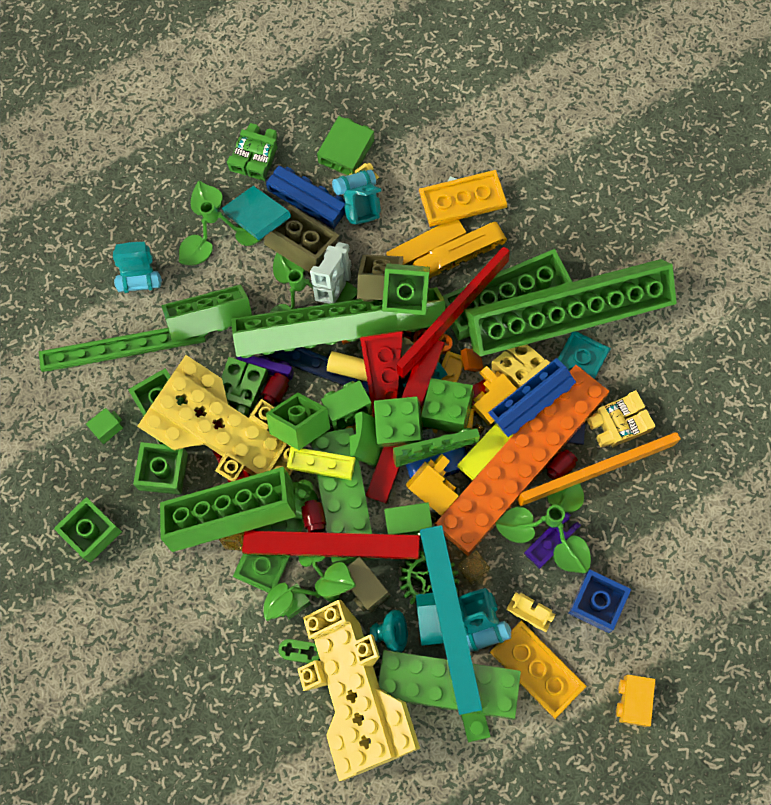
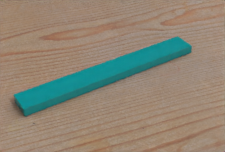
[420,525,482,715]

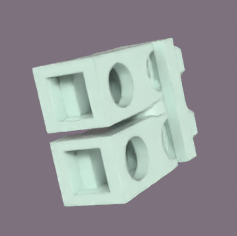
[310,242,352,304]

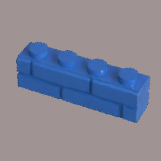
[266,165,346,229]
[488,358,576,437]

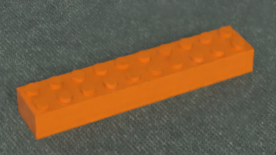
[435,365,609,556]

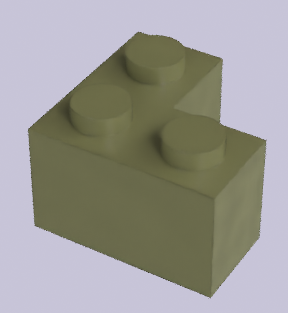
[347,557,391,613]

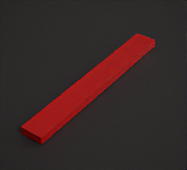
[396,247,510,378]
[366,340,445,504]
[242,531,421,559]

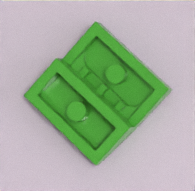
[349,412,383,468]

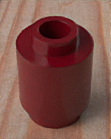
[261,373,290,406]
[546,449,578,480]
[301,500,327,533]

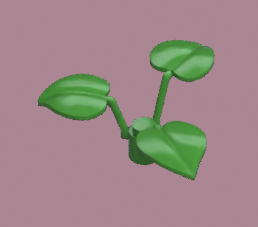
[179,181,265,265]
[270,253,357,313]
[495,483,591,574]
[264,556,356,621]

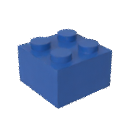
[568,569,631,633]

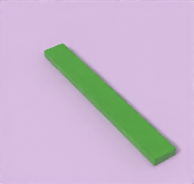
[39,328,206,372]

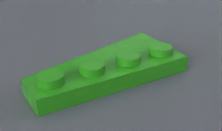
[393,428,480,468]

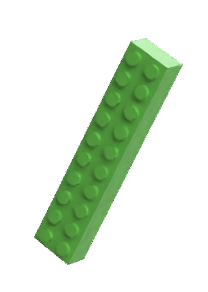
[466,259,677,357]
[231,287,445,358]

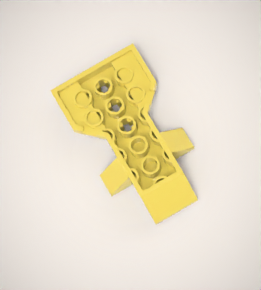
[137,355,293,482]
[298,600,420,781]

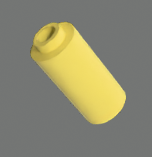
[327,351,367,381]

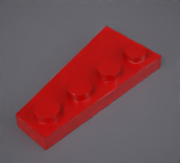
[360,330,403,418]

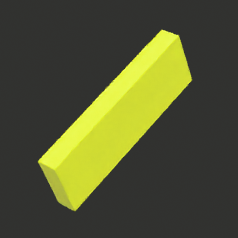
[457,424,514,480]
[286,446,356,480]

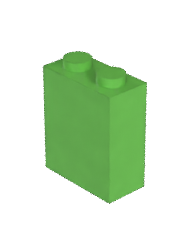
[317,116,374,175]

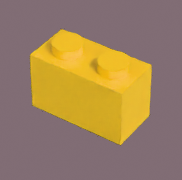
[616,675,655,727]

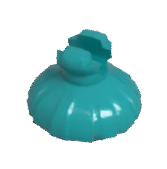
[370,610,408,653]

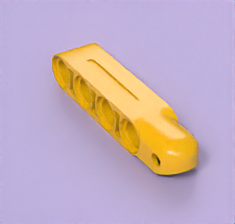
[412,222,507,279]

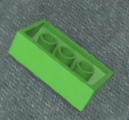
[161,284,252,342]

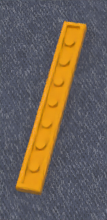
[517,432,680,507]

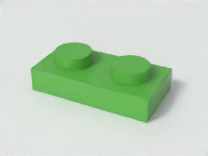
[461,713,491,743]

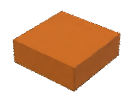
[460,348,484,372]

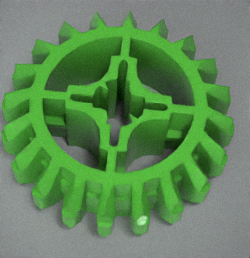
[399,551,459,605]

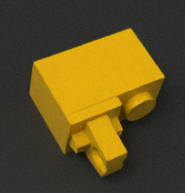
[472,366,517,426]
[406,454,458,516]

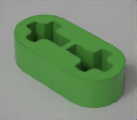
[279,639,320,664]

